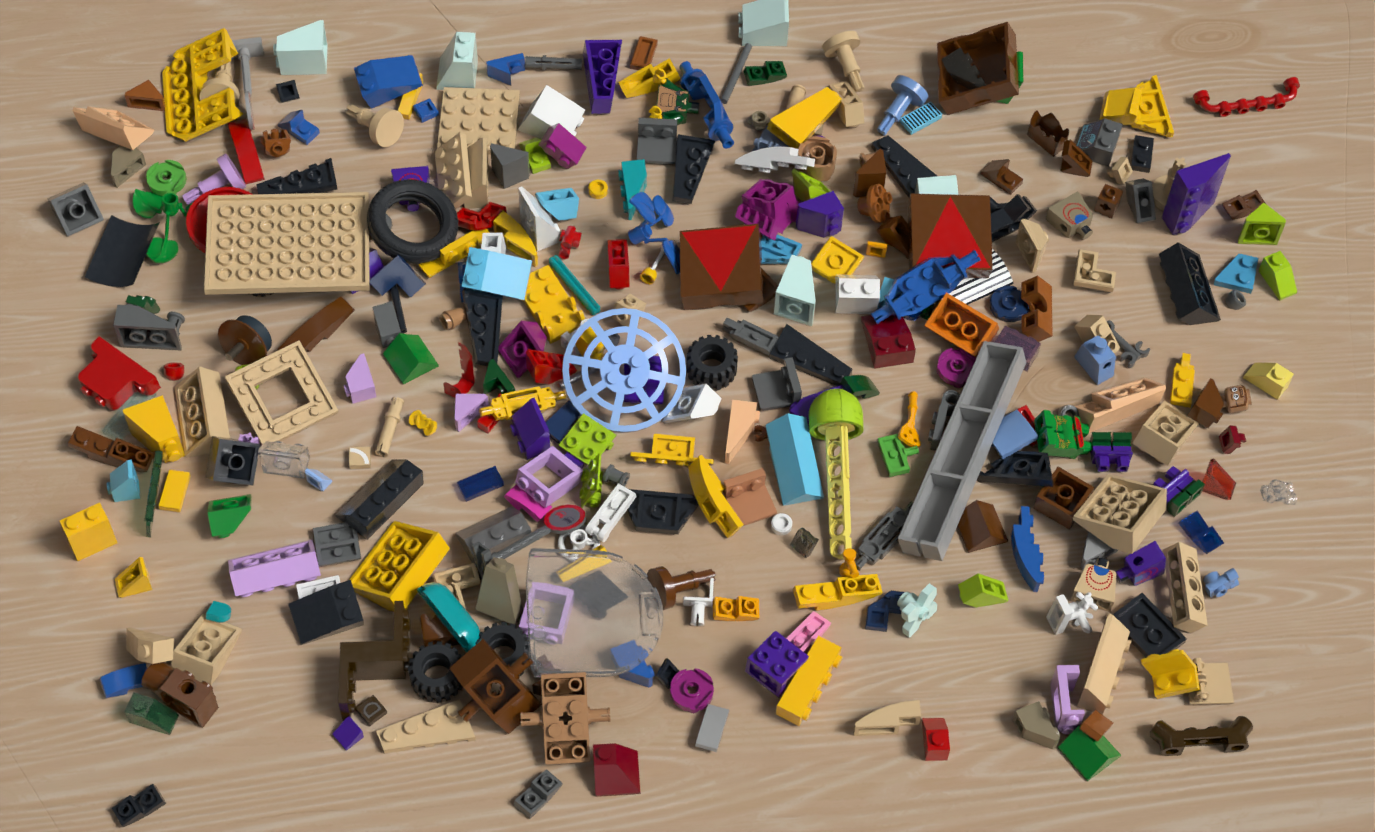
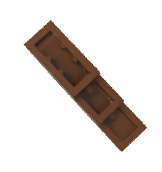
[277,296,355,352]

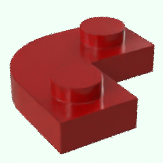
[457,202,507,230]

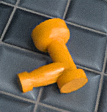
[839,548,859,578]

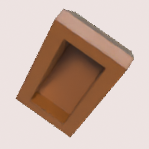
[124,80,166,111]

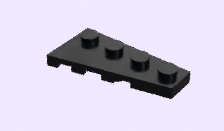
[672,134,715,204]
[871,135,938,197]

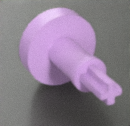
[182,153,246,205]

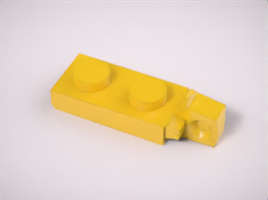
[1170,353,1195,407]

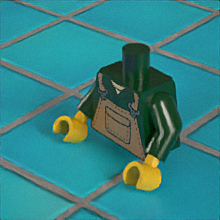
[649,69,699,126]

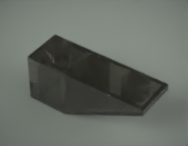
[941,48,986,90]

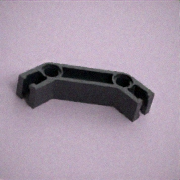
[991,194,1037,242]

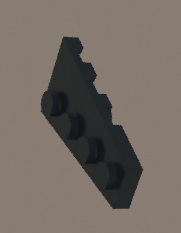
[256,158,338,194]
[462,288,503,367]
[770,324,853,386]

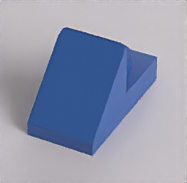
[486,53,525,86]
[278,110,320,145]

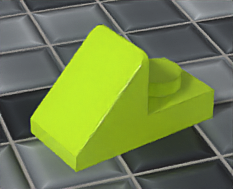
[519,137,551,174]

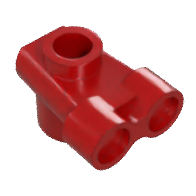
[559,226,582,259]

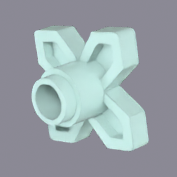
[897,583,937,638]

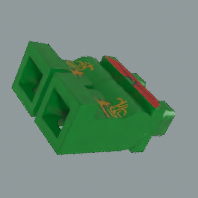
[1034,410,1092,459]

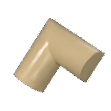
[1074,249,1116,292]
[433,563,481,608]

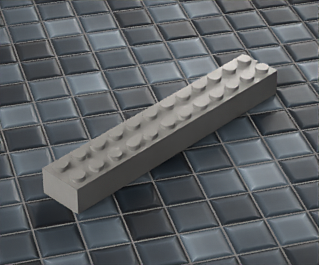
[898,341,1026,561]

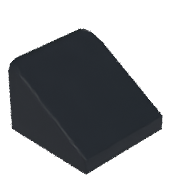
[276,80,300,103]

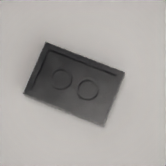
[1113,593,1187,658]

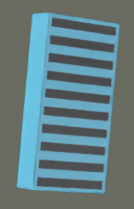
[900,102,942,135]

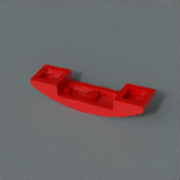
[227,119,265,184]

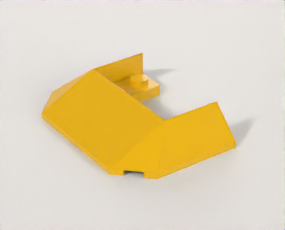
[162,28,244,142]

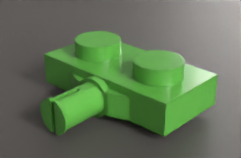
[877,434,919,477]

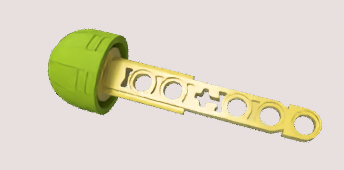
[809,389,864,560]

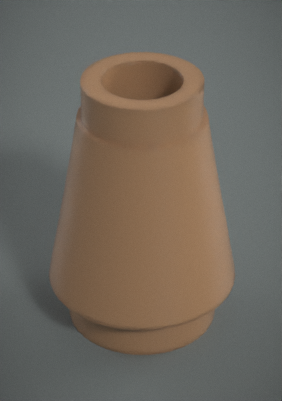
[439,306,467,330]

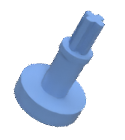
[877,75,928,136]

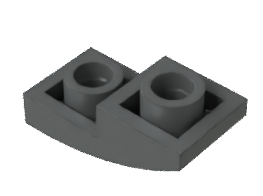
[514,769,563,819]

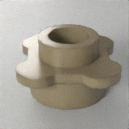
[748,111,771,131]

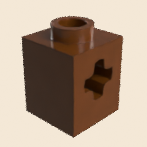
[1094,184,1123,219]

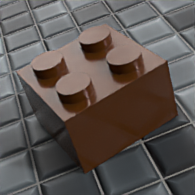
[1033,466,1094,530]

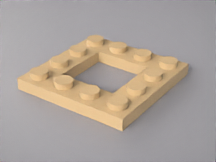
[225,340,338,449]

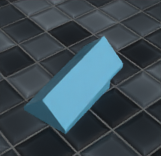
[765,413,824,506]

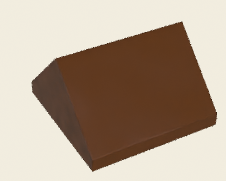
[853,149,886,198]
[957,500,1008,553]

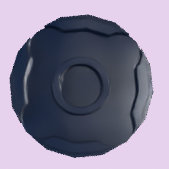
[989,286,1029,322]

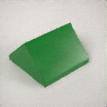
[383,333,439,385]
[1058,725,1121,782]

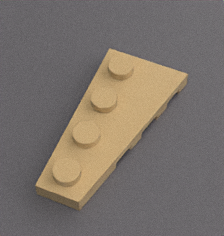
[376,699,476,754]

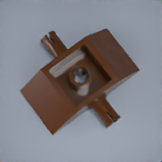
[450,639,542,734]

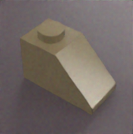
[111,145,146,188]

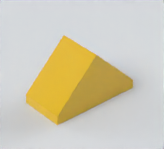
[115,557,152,598]

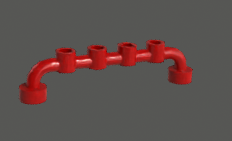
[1193,77,1300,117]

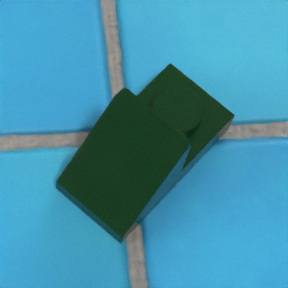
[483,359,516,399]

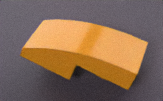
[713,596,760,621]

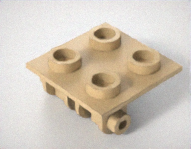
[1188,658,1234,704]

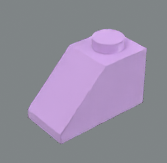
[343,353,376,404]

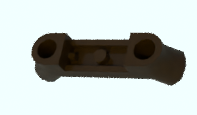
[1150,716,1253,756]

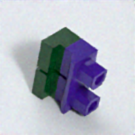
[1090,432,1133,472]
[1153,466,1205,517]

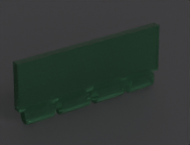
[144,451,163,538]

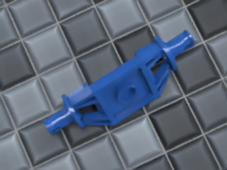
[679,61,734,149]
[871,250,981,324]

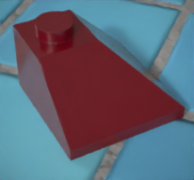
[593,743,641,797]

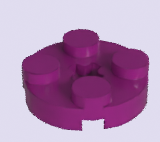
[936,348,976,388]
[670,668,714,714]

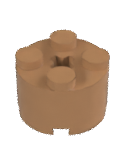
[798,136,837,181]

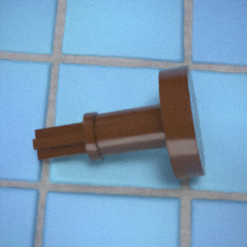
[646,566,716,611]

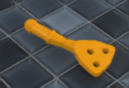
[898,391,921,447]

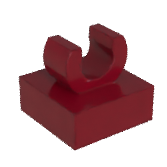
[1219,425,1246,454]

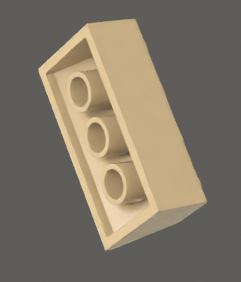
[175,367,230,458]
[1077,614,1131,715]

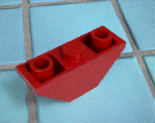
[525,349,577,385]

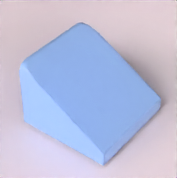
[305,468,332,491]

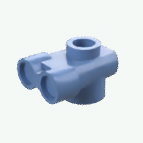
[1203,568,1239,597]

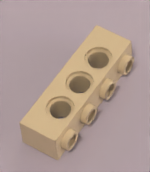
[1163,542,1208,633]

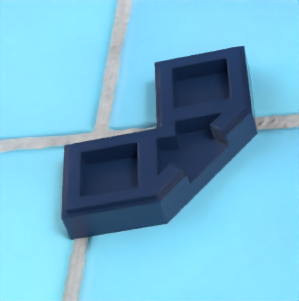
[865,590,905,632]

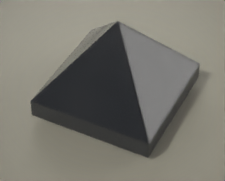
[656,658,679,689]

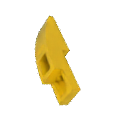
[688,455,744,538]
[793,574,883,611]

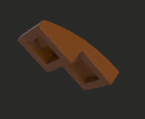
[1222,190,1266,220]

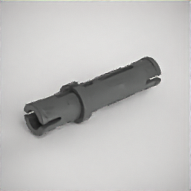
[525,55,582,70]

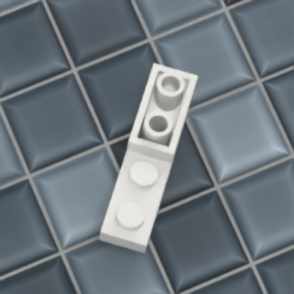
[735,147,815,173]

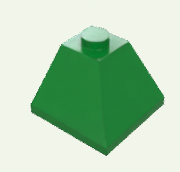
[207,494,252,538]

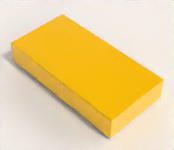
[159,470,191,512]

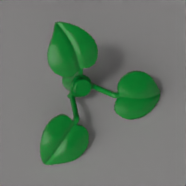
[133,189,192,263]

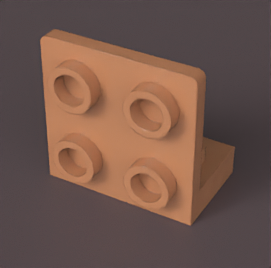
[723,468,777,526]

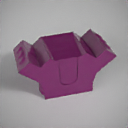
[735,179,801,241]

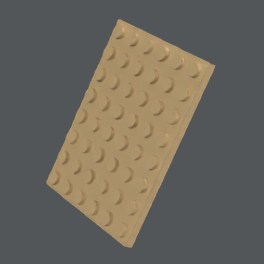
[204,192,370,295]

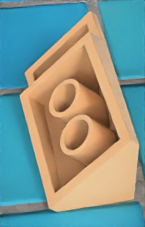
[72,106,154,150]
[1075,378,1166,433]

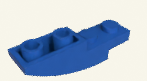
[1010,506,1044,592]

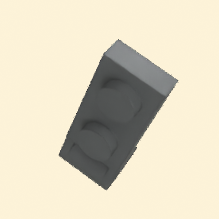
[928,390,960,451]

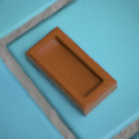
[630,36,658,70]
[1080,710,1113,741]

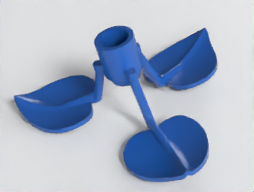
[628,192,680,275]

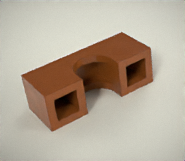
[1021,275,1053,343]

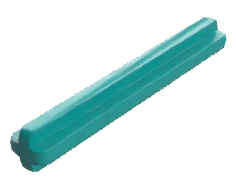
[549,255,601,315]

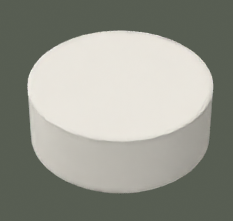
[771,513,792,536]

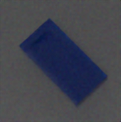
[457,466,504,502]

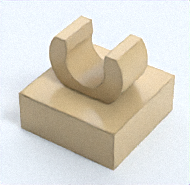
[1107,157,1133,185]

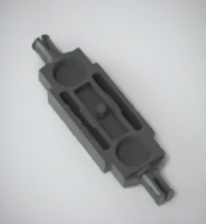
[855,501,914,571]

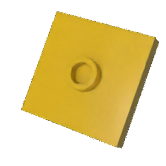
[811,236,864,285]

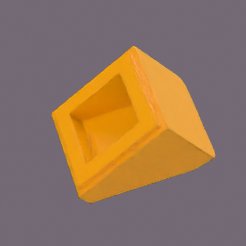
[866,241,887,258]

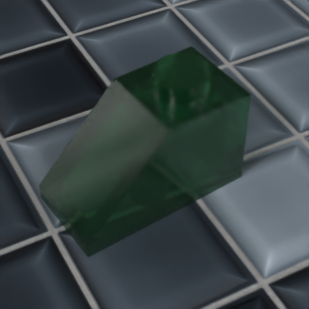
[125,693,179,735]

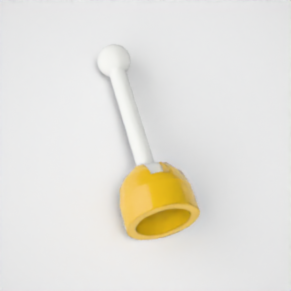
[640,246,665,285]

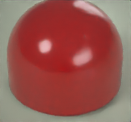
[164,362,185,381]

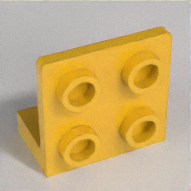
[1141,649,1200,699]

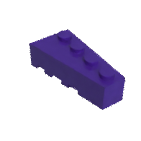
[583,40,622,114]

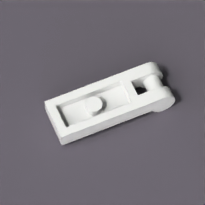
[585,483,636,542]

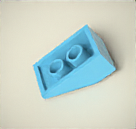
[462,247,532,300]

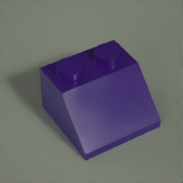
[796,191,844,238]
[510,397,550,460]

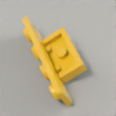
[418,229,490,278]
[630,434,714,466]

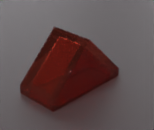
[1202,459,1236,500]

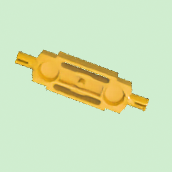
[479,386,566,421]

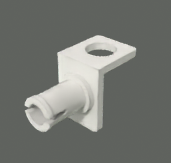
[683,578,714,626]

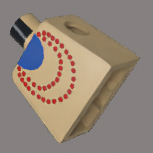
[1071,558,1116,612]

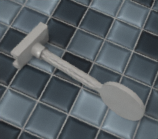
[231,37,264,130]

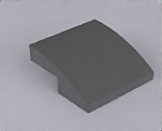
[313,522,361,567]

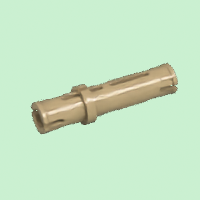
[375,397,404,457]

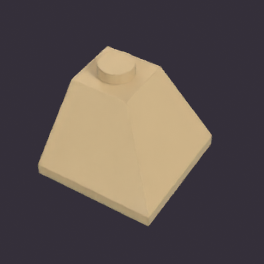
[1015,219,1049,273]

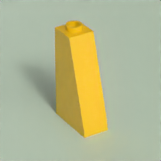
[767,87,842,149]

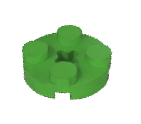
[146,160,187,196]

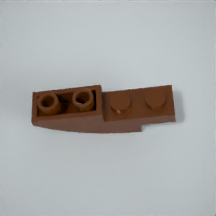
[68,426,156,472]

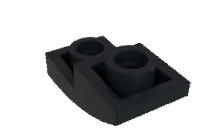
[112,784,166,827]

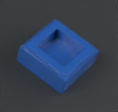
[413,98,439,123]

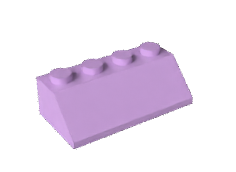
[228,540,321,597]

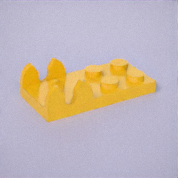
[523,265,585,344]

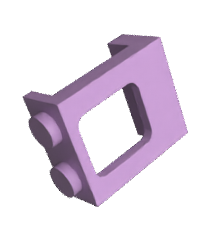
[1050,665,1085,734]

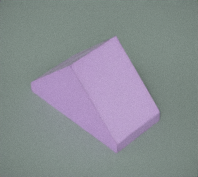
[455,394,489,432]

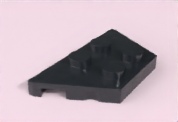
[978,451,1054,487]
[627,489,699,535]

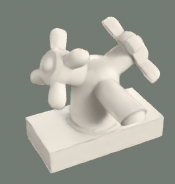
[1046,592,1098,635]

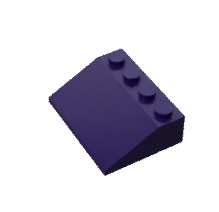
[1162,153,1231,235]

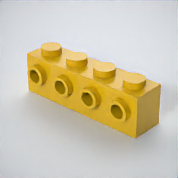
[776,635,843,726]

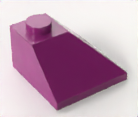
[498,320,547,378]

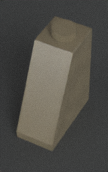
[475,557,523,624]

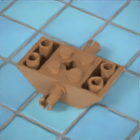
[521,672,611,764]

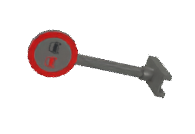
[471,504,586,580]

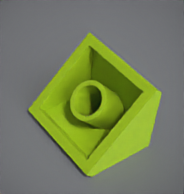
[792,168,831,202]
[1238,203,1286,245]

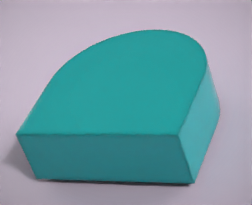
[206,601,231,623]

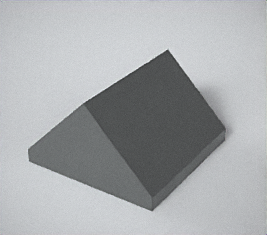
[490,143,530,189]

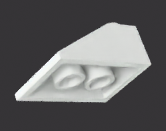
[518,186,560,252]

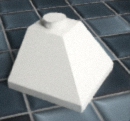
[663,384,722,424]

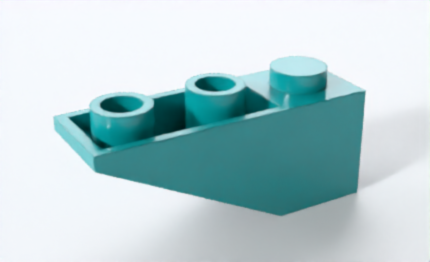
[618,159,647,220]

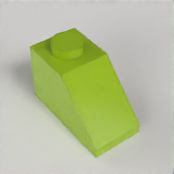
[1258,251,1297,301]
[958,573,1009,608]

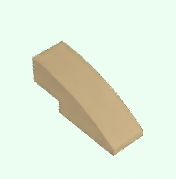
[853,700,921,736]

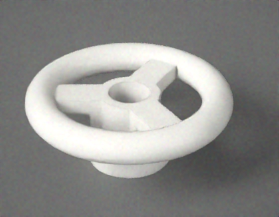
[558,524,600,561]

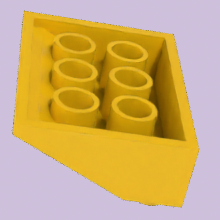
[349,521,450,612]

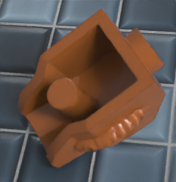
[261,129,291,157]

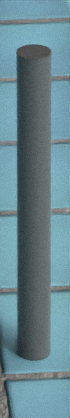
[721,43,752,104]

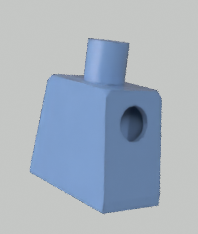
[1074,336,1116,385]

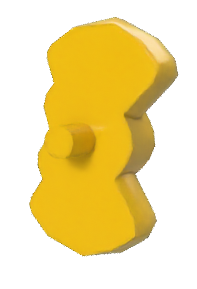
[409,410,437,436]

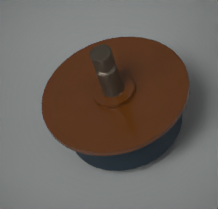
[218,315,272,365]

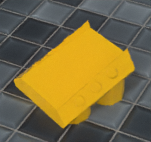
[1099,88,1142,125]

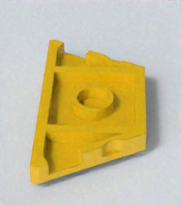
[1131,75,1174,138]

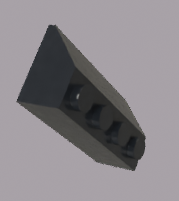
[1159,242,1221,325]
[335,459,424,540]

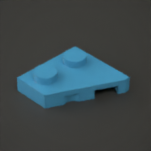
[761,234,802,264]
[1213,253,1258,294]

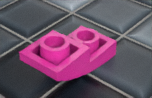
[504,484,552,522]

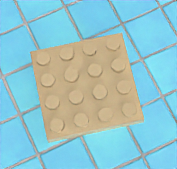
[437,87,520,155]

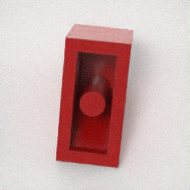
[922,718,950,761]

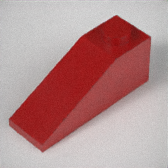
[607,239,630,289]

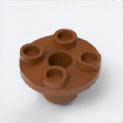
[857,184,892,223]

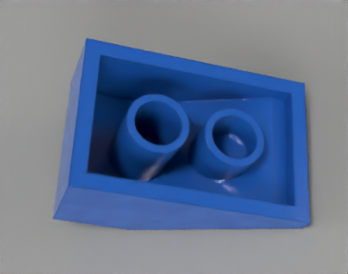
[354,55,423,109]

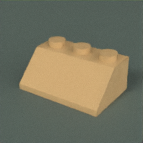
[464,137,489,208]

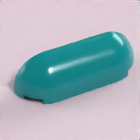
[417,582,480,653]

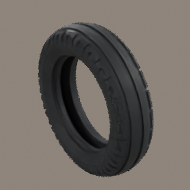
[367,179,458,264]

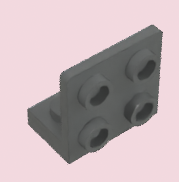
[637,118,677,164]
[752,357,802,411]

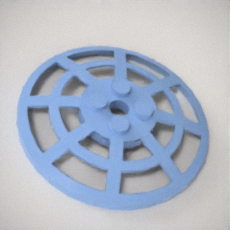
[562,308,686,432]

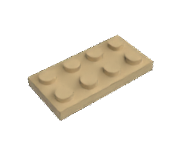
[435,132,472,210]

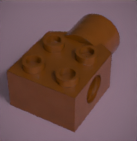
[142,662,219,728]

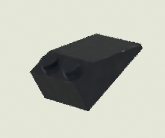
[288,580,364,645]

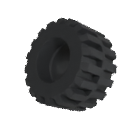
[686,335,738,390]
[476,622,530,676]
[408,641,463,703]

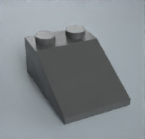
[113,304,182,351]

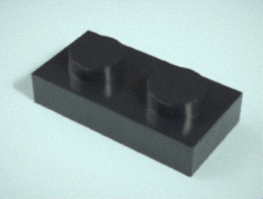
[1131,135,1154,173]

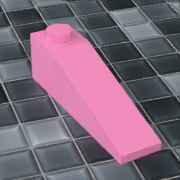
[786,611,831,654]

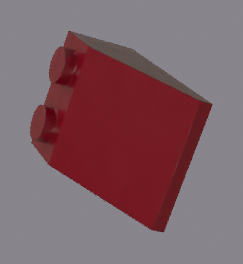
[861,315,916,369]

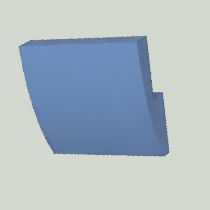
[991,410,1038,459]

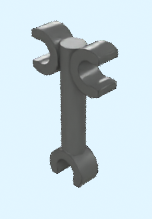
[1107,320,1150,368]

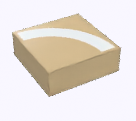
[349,447,371,469]

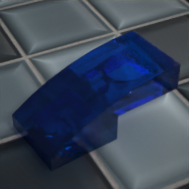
[1178,510,1224,554]

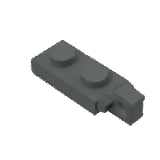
[722,318,779,356]

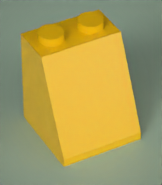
[122,395,185,463]
[59,502,117,561]

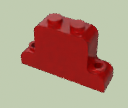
[78,336,161,410]

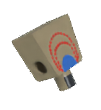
[1046,191,1093,239]

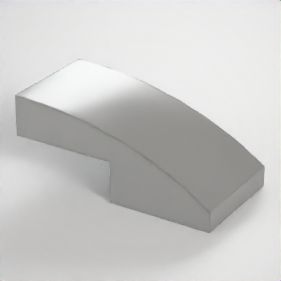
[695,704,729,752]

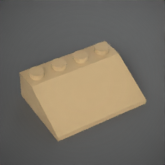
[1073,474,1167,554]

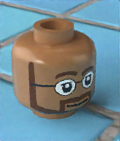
[1221,385,1252,413]

